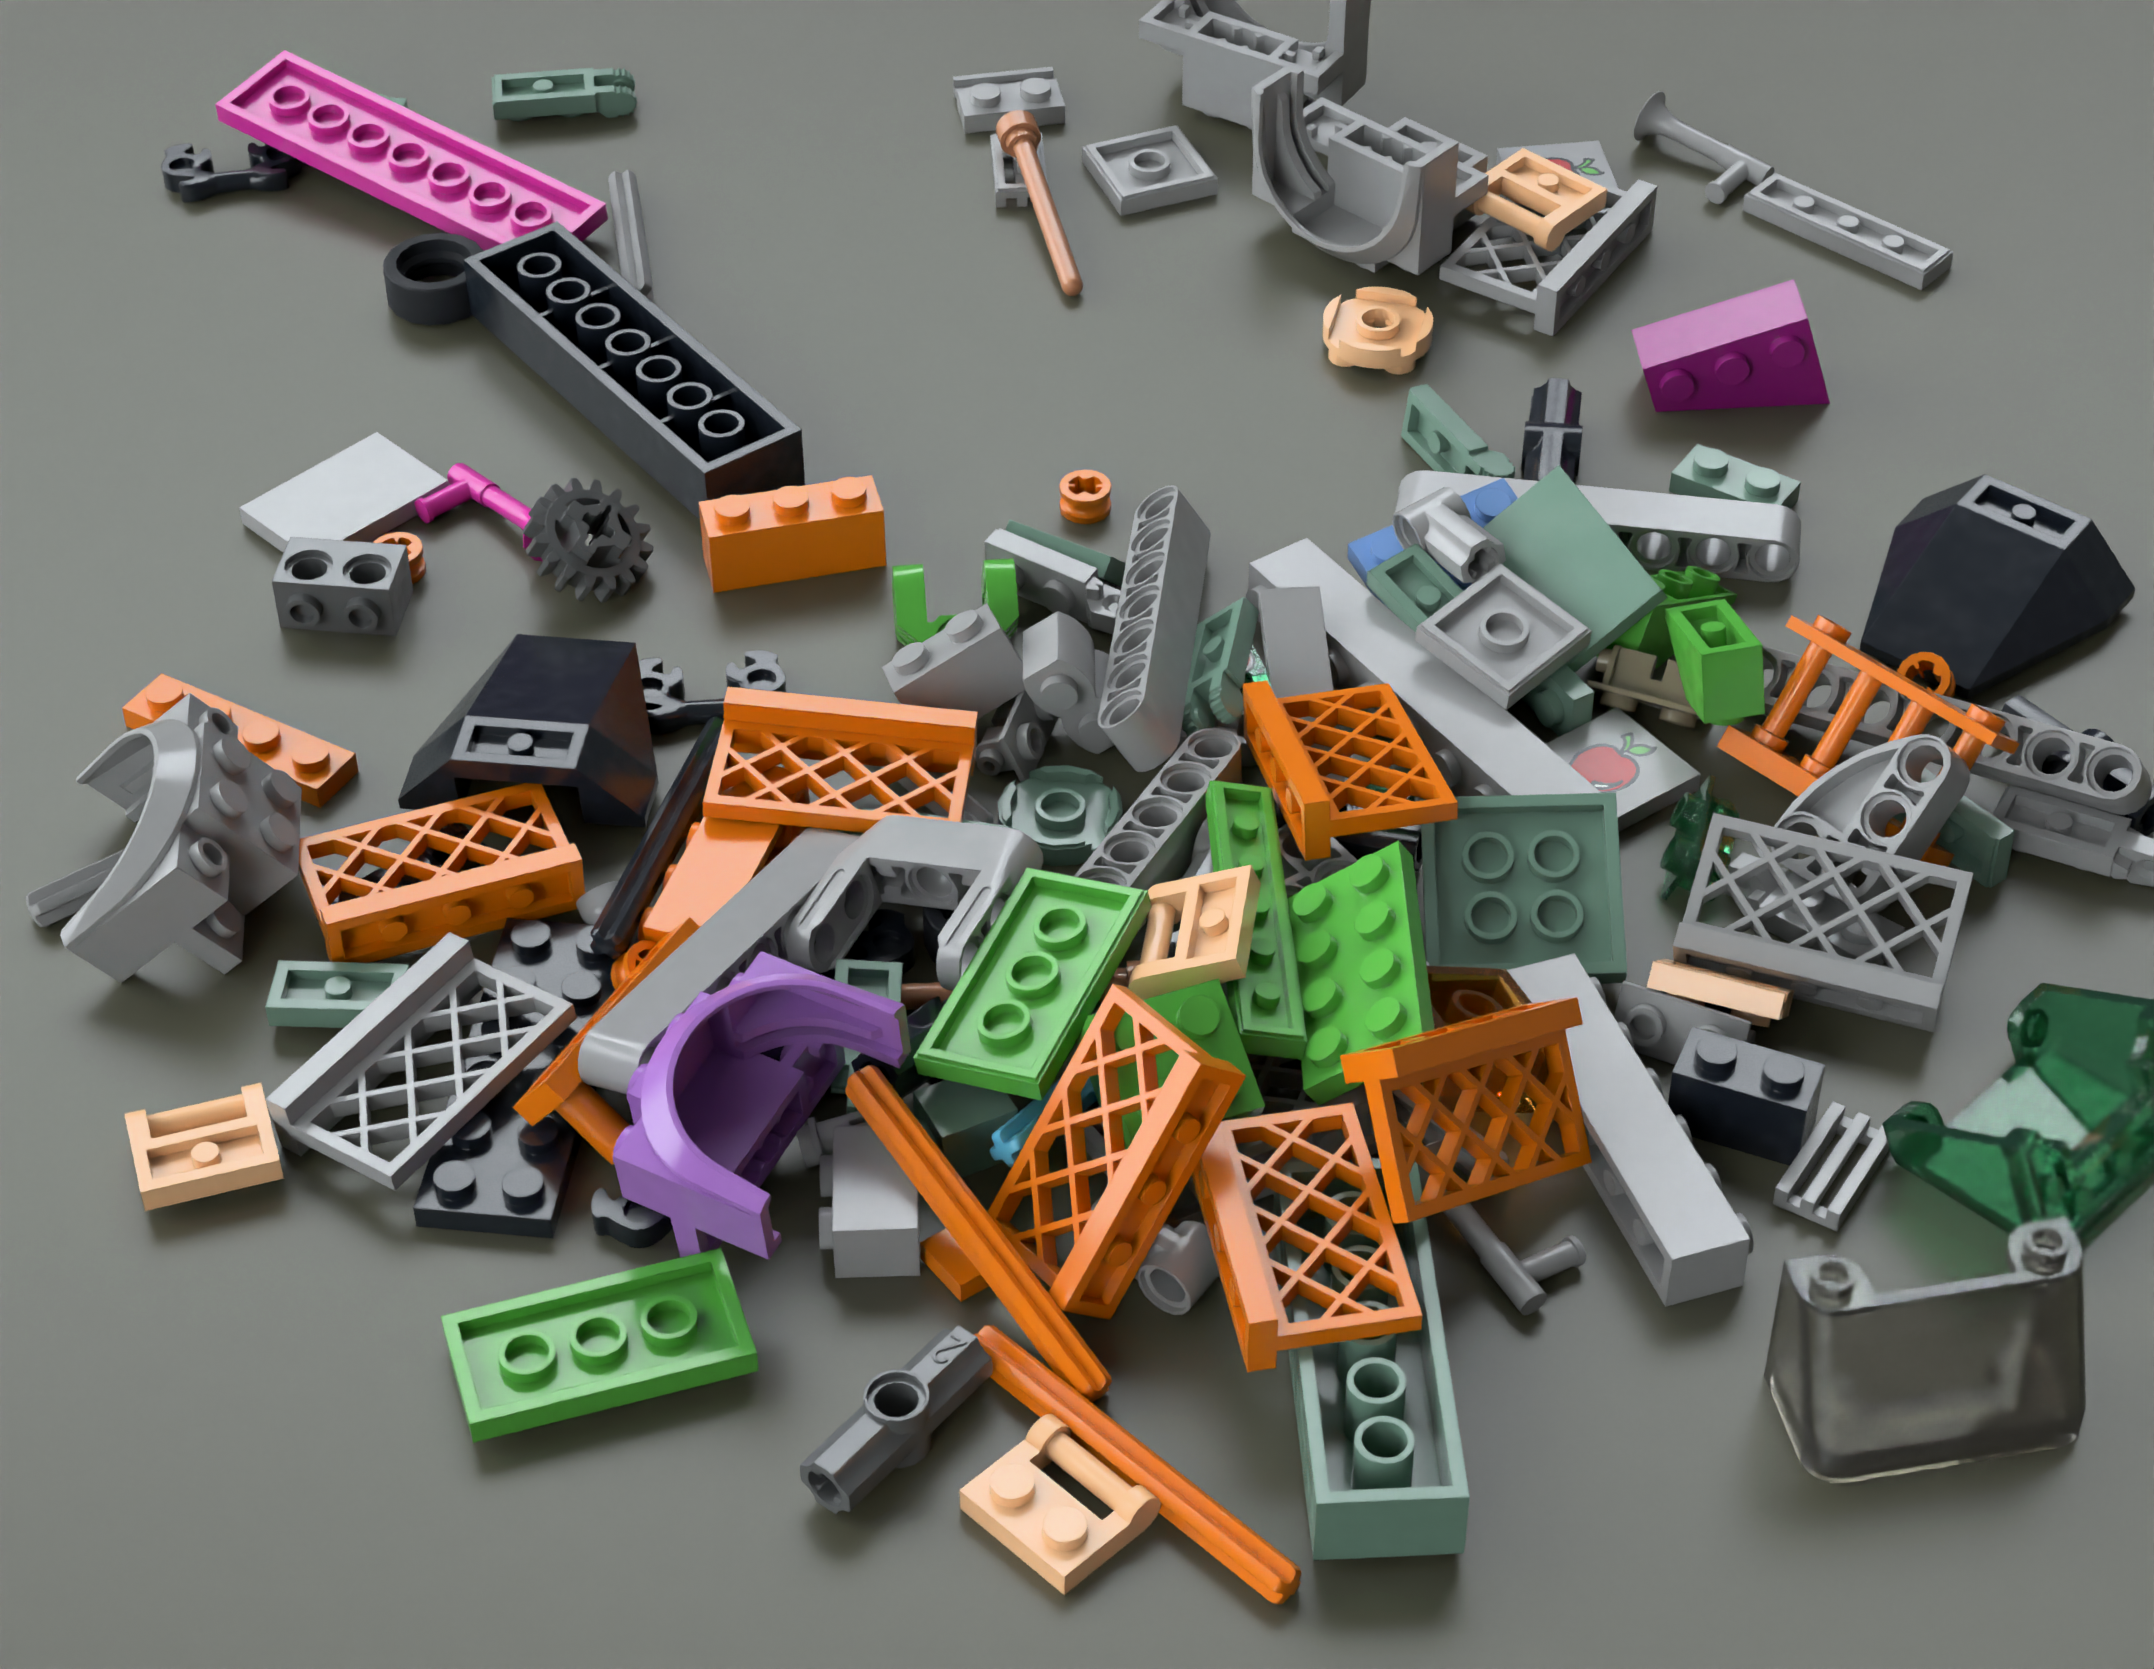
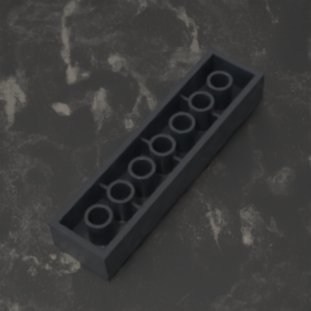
[463,221,805,520]

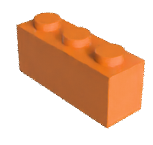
[699,475,887,593]

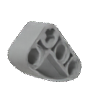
[1770,734,1970,913]

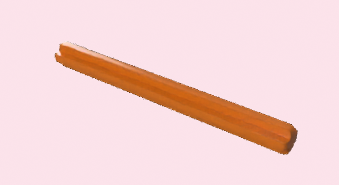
[845,1065,1112,1403]
[973,1325,1301,1605]

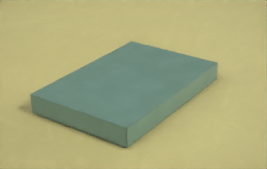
[1483,465,1667,673]

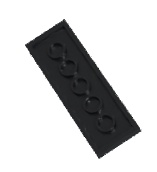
[413,918,637,1239]

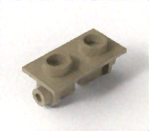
[1587,644,1700,729]

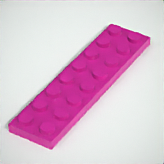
[215,50,608,251]

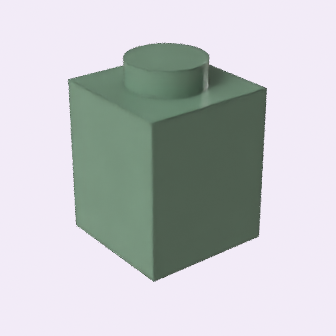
[913,1080,1018,1178]

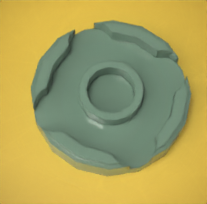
[998,765,1123,866]

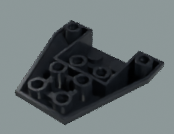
[1859,474,2135,699]
[398,634,659,828]

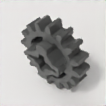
[523,478,654,603]

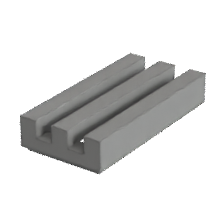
[990,133,1047,208]
[1773,1101,1896,1231]

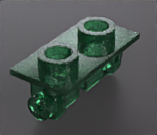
[1660,774,1740,902]

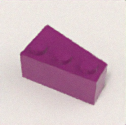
[1631,279,1830,412]

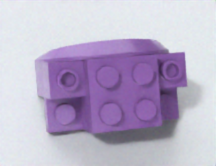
[613,951,911,1260]

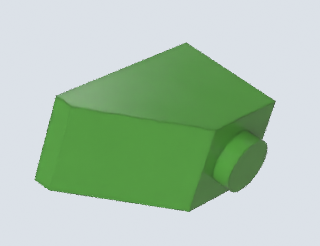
[1665,599,1765,726]

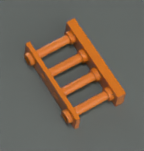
[1716,614,2020,867]

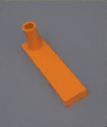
[513,917,700,1165]

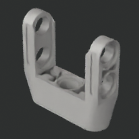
[786,815,1044,991]

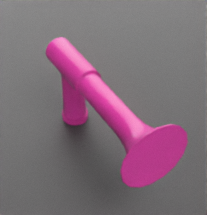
[415,463,543,562]

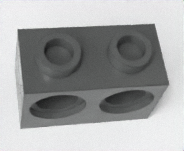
[272,537,413,636]

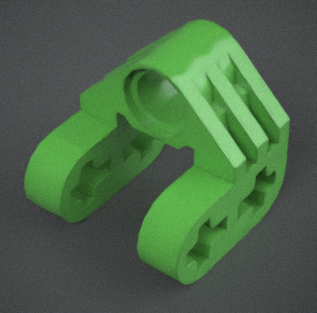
[892,558,1019,646]

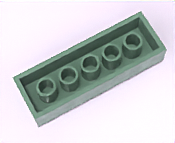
[1273,1158,1470,1560]

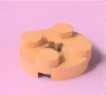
[1323,287,1433,375]

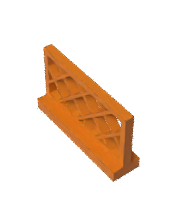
[1243,680,1458,861]
[703,687,978,833]
[298,783,585,963]
[987,984,1246,1320]
[1340,997,1592,1224]
[1191,1103,1423,1372]

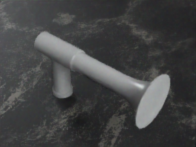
[1633,91,1775,204]
[1418,1140,1586,1315]

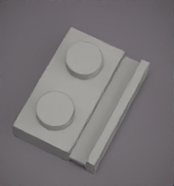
[953,67,1065,133]

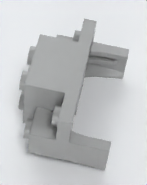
[1139,0,1371,130]
[1252,64,1489,276]
[60,693,302,983]

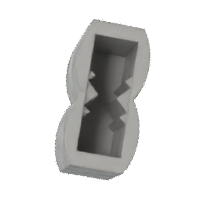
[1023,611,1114,754]

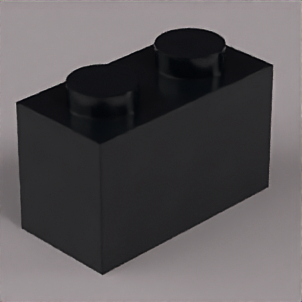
[1668,1026,1825,1166]

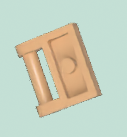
[1465,148,1607,252]
[1128,865,1261,1000]
[124,1082,284,1211]
[959,1414,1161,1595]

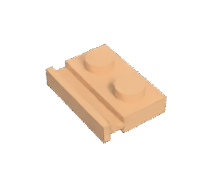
[1647,959,1795,1027]

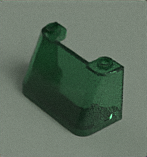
[1882,983,2154,1254]

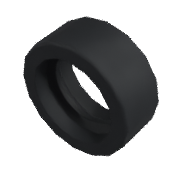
[383,233,483,325]

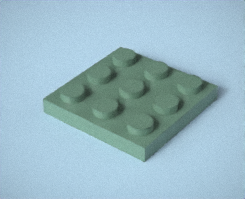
[1420,793,1627,987]

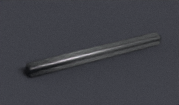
[590,716,723,959]

